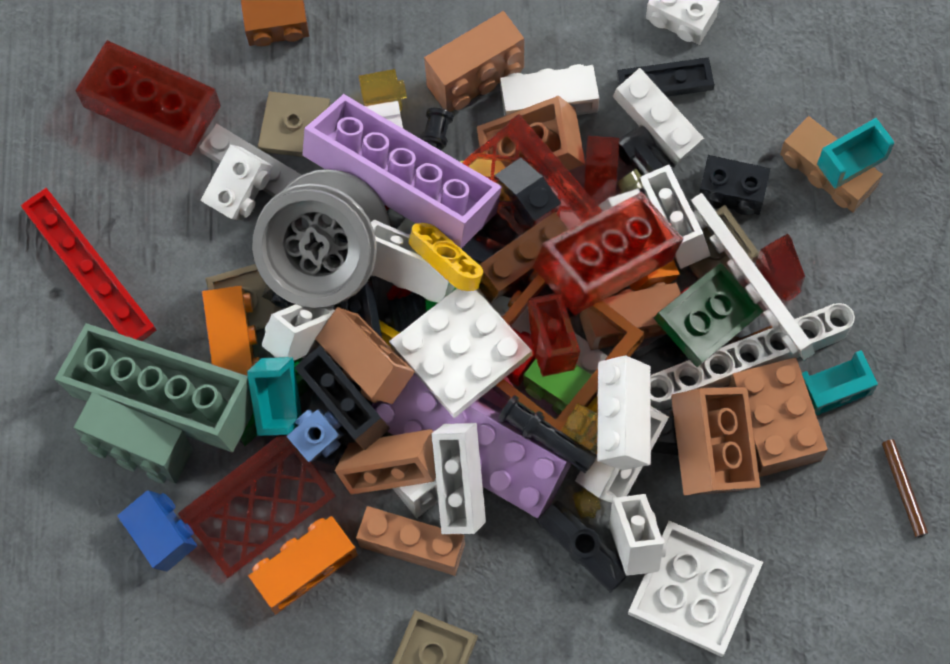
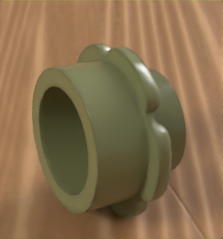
[616,169,644,194]

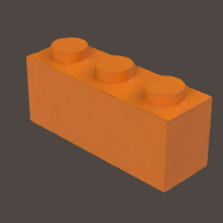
[202,285,260,376]
[248,516,358,615]

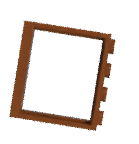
[491,261,644,434]

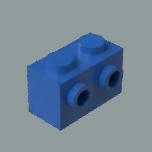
[117,490,197,572]

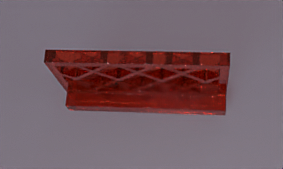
[461,114,603,237]
[178,434,336,578]

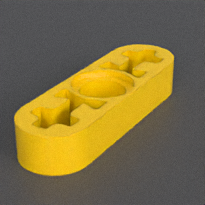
[408,223,483,291]

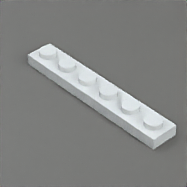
[691,193,815,360]

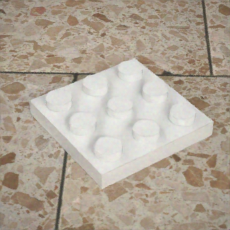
[389,289,533,418]
[628,521,763,657]

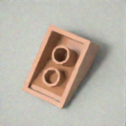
[477,96,585,177]

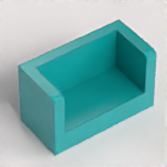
[817,118,895,189]
[802,350,878,416]
[247,357,302,436]

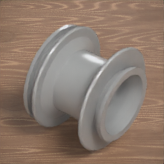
[252,169,390,308]

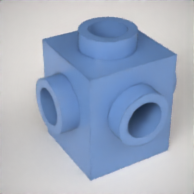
[286,409,344,462]

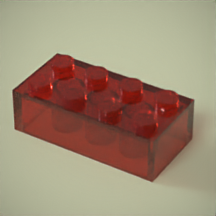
[75,40,221,156]
[533,192,684,315]

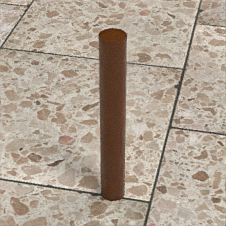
[882,439,928,538]

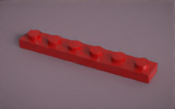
[20,188,157,341]

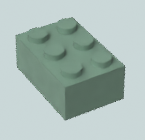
[74,392,193,484]

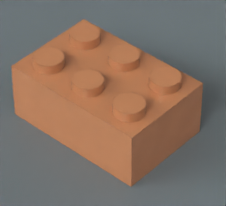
[424,11,524,112]
[728,357,828,477]
[671,387,760,496]

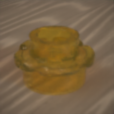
[573,487,601,519]

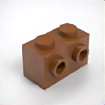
[241,0,310,46]

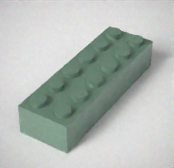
[54,323,254,452]

